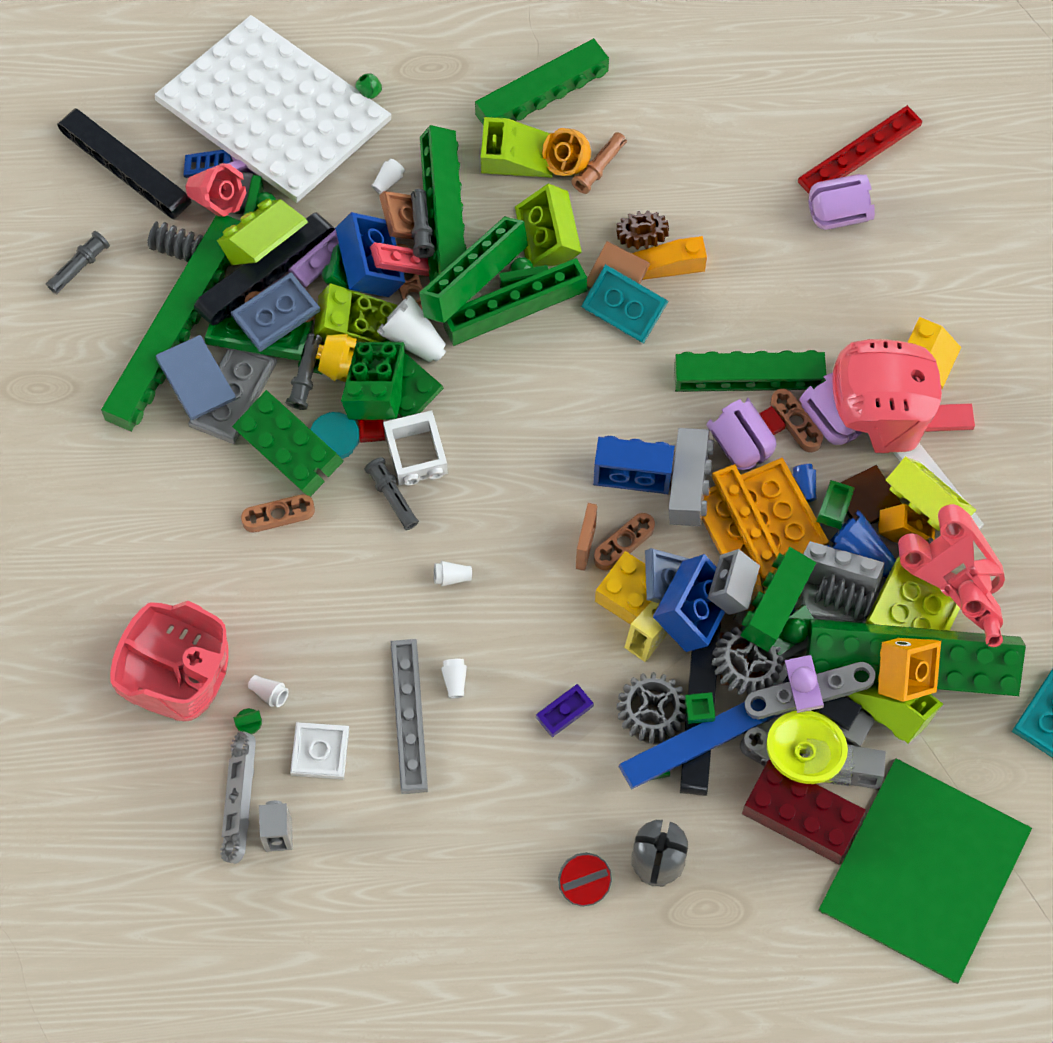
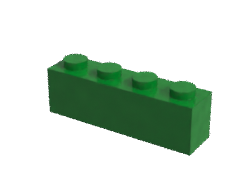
[740,547,817,652]

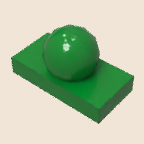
[244,175,276,215]
[322,244,349,289]
[499,257,548,289]
[816,480,855,530]
[773,605,814,655]

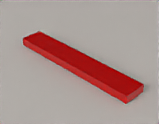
[798,105,923,194]

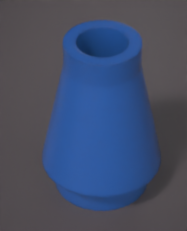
[792,464,817,502]

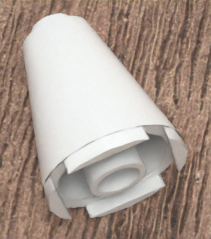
[377,295,446,363]

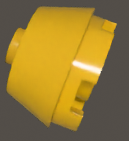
[316,334,357,382]

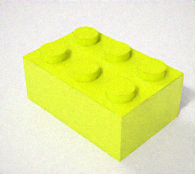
[886,456,976,531]

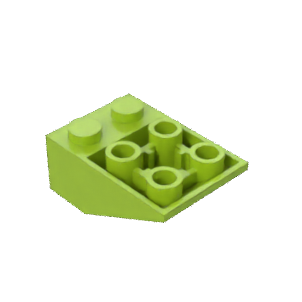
[481,117,553,178]
[313,283,397,342]
[847,684,943,744]

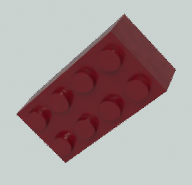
[742,760,866,865]

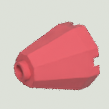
[185,163,247,217]

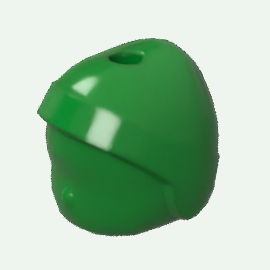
[355,73,382,99]

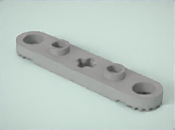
[745,662,875,720]
[220,731,256,864]

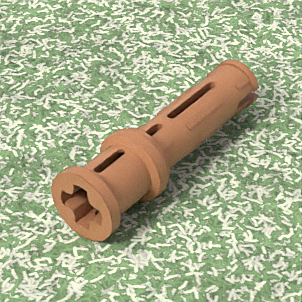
[571,132,627,194]

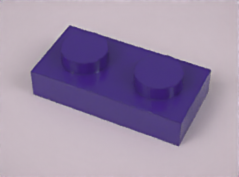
[536,684,594,737]

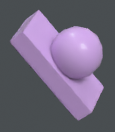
[785,655,824,713]

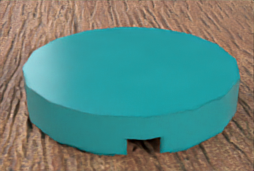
[310,412,360,459]

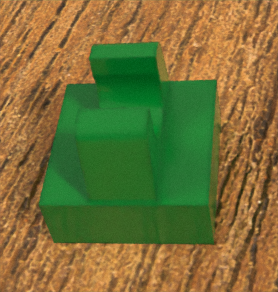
[685,693,716,724]

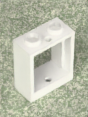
[383,410,448,486]

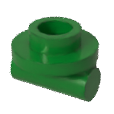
[233,708,262,734]

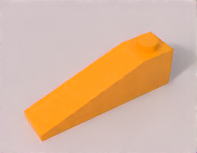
[631,236,707,280]

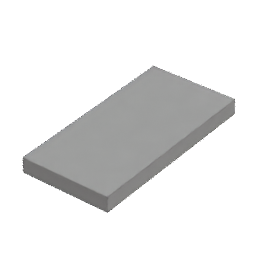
[188,348,277,444]

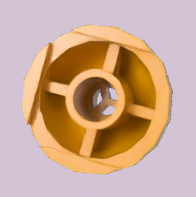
[542,128,591,176]

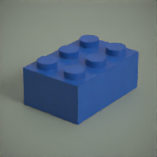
[335,212,406,297]
[593,436,675,494]
[653,554,725,652]

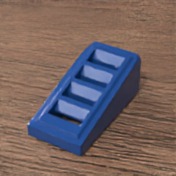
[183,150,233,178]

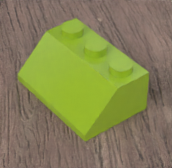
[515,183,582,267]
[217,199,308,265]

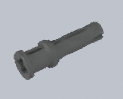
[411,189,435,258]
[45,231,110,295]
[285,334,323,410]
[364,457,419,530]

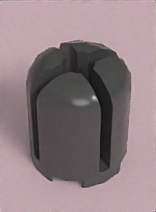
[632,820,688,887]

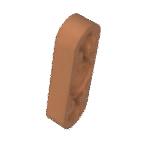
[770,389,823,453]
[241,494,315,533]
[594,513,655,570]

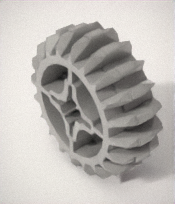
[712,626,783,695]
[617,672,687,744]

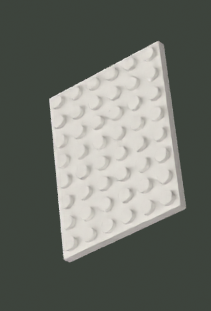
[155,15,391,203]

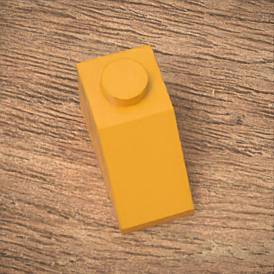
[878,504,935,543]

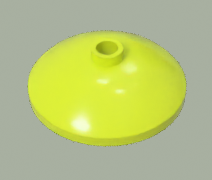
[766,711,848,784]

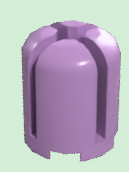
[809,174,875,230]
[799,373,862,445]
[706,397,777,471]

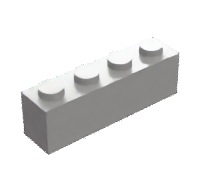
[669,428,714,526]

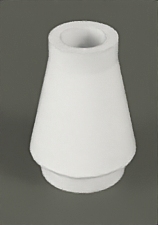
[371,158,405,194]
[434,561,472,587]
[441,659,467,698]
[248,675,289,707]

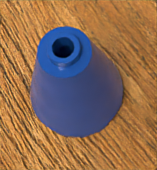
[826,510,896,579]

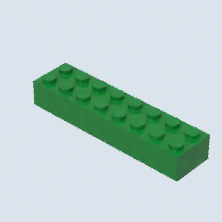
[806,619,1026,696]

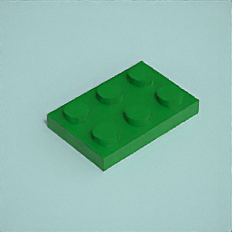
[387,340,444,417]

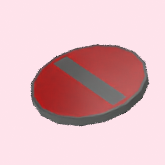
[558,852,612,907]

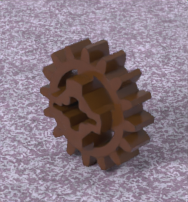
[616,210,669,250]

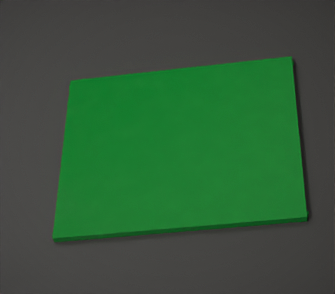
[818,758,1032,984]

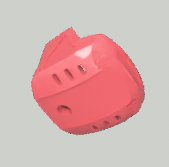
[832,339,942,453]
[110,600,229,721]

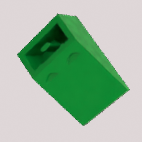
[341,342,405,420]

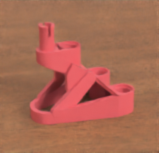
[898,504,1005,647]

